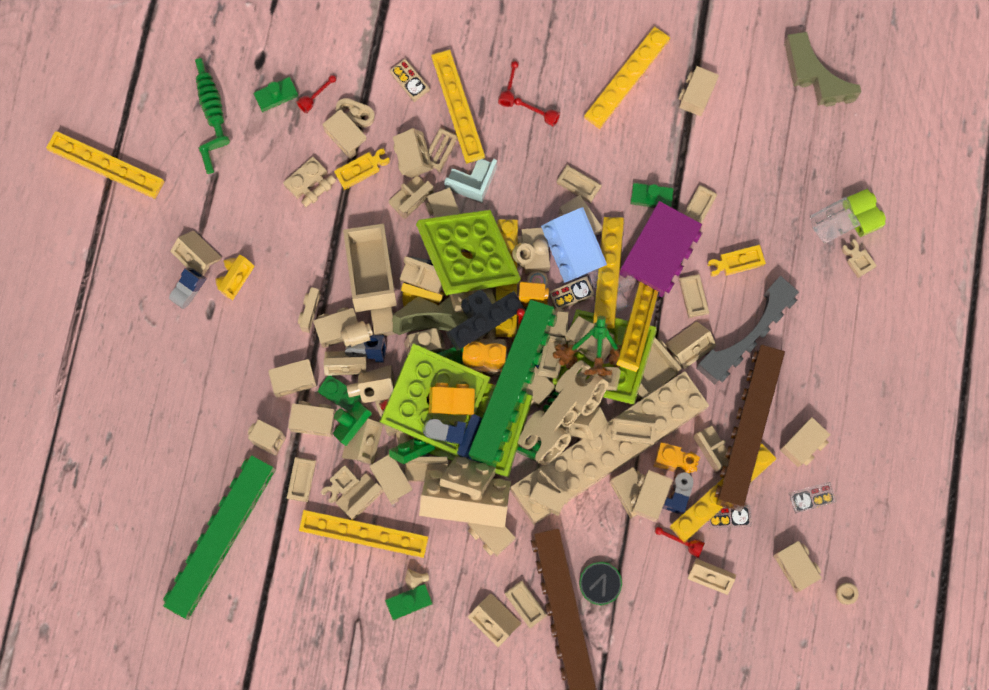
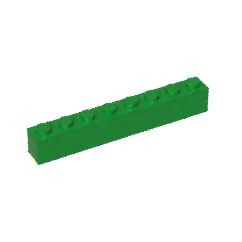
[469,299,557,467]
[163,455,276,620]

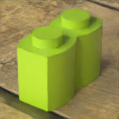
[842,189,886,238]

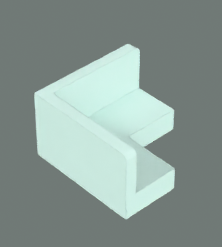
[444,159,497,203]

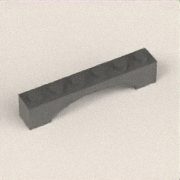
[696,276,799,385]

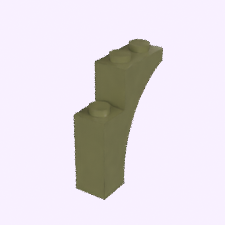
[784,32,861,107]
[392,296,490,341]

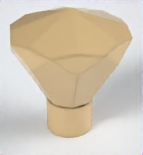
[405,569,429,590]

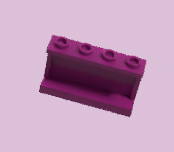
[620,201,703,297]

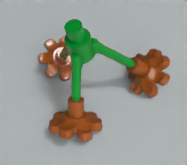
[553,316,621,376]

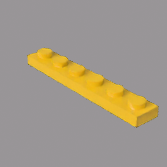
[584,27,670,129]
[431,50,485,164]
[46,131,165,199]
[593,217,625,329]
[495,219,518,337]
[616,281,658,372]
[670,444,777,543]
[299,510,429,558]

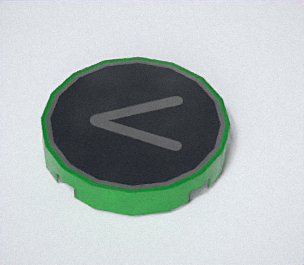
[579,562,622,606]

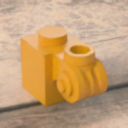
[653,442,700,473]

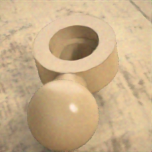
[513,239,548,264]

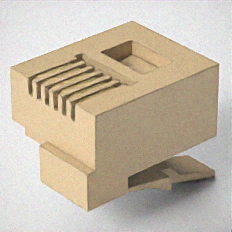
[529,470,571,516]

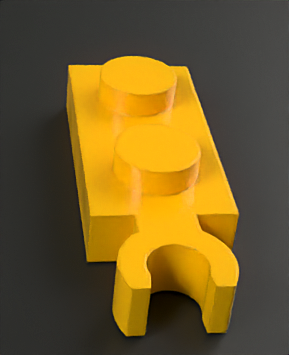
[334,148,390,190]
[707,245,766,276]

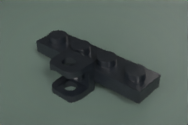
[446,290,525,351]

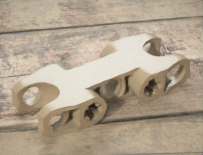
[518,360,609,466]

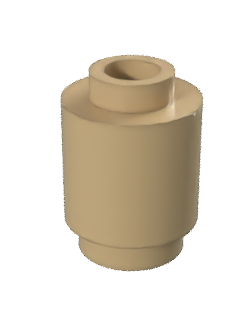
[340,321,373,347]

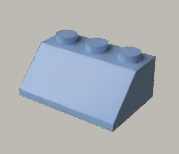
[541,207,607,283]

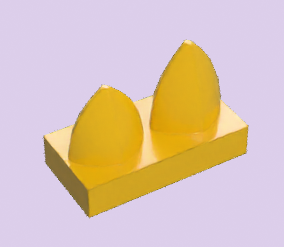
[215,255,255,300]
[401,282,445,307]

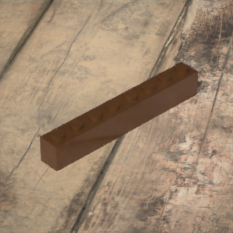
[714,344,785,512]
[530,528,597,690]

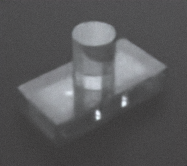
[594,276,635,311]

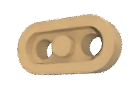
[336,98,375,127]

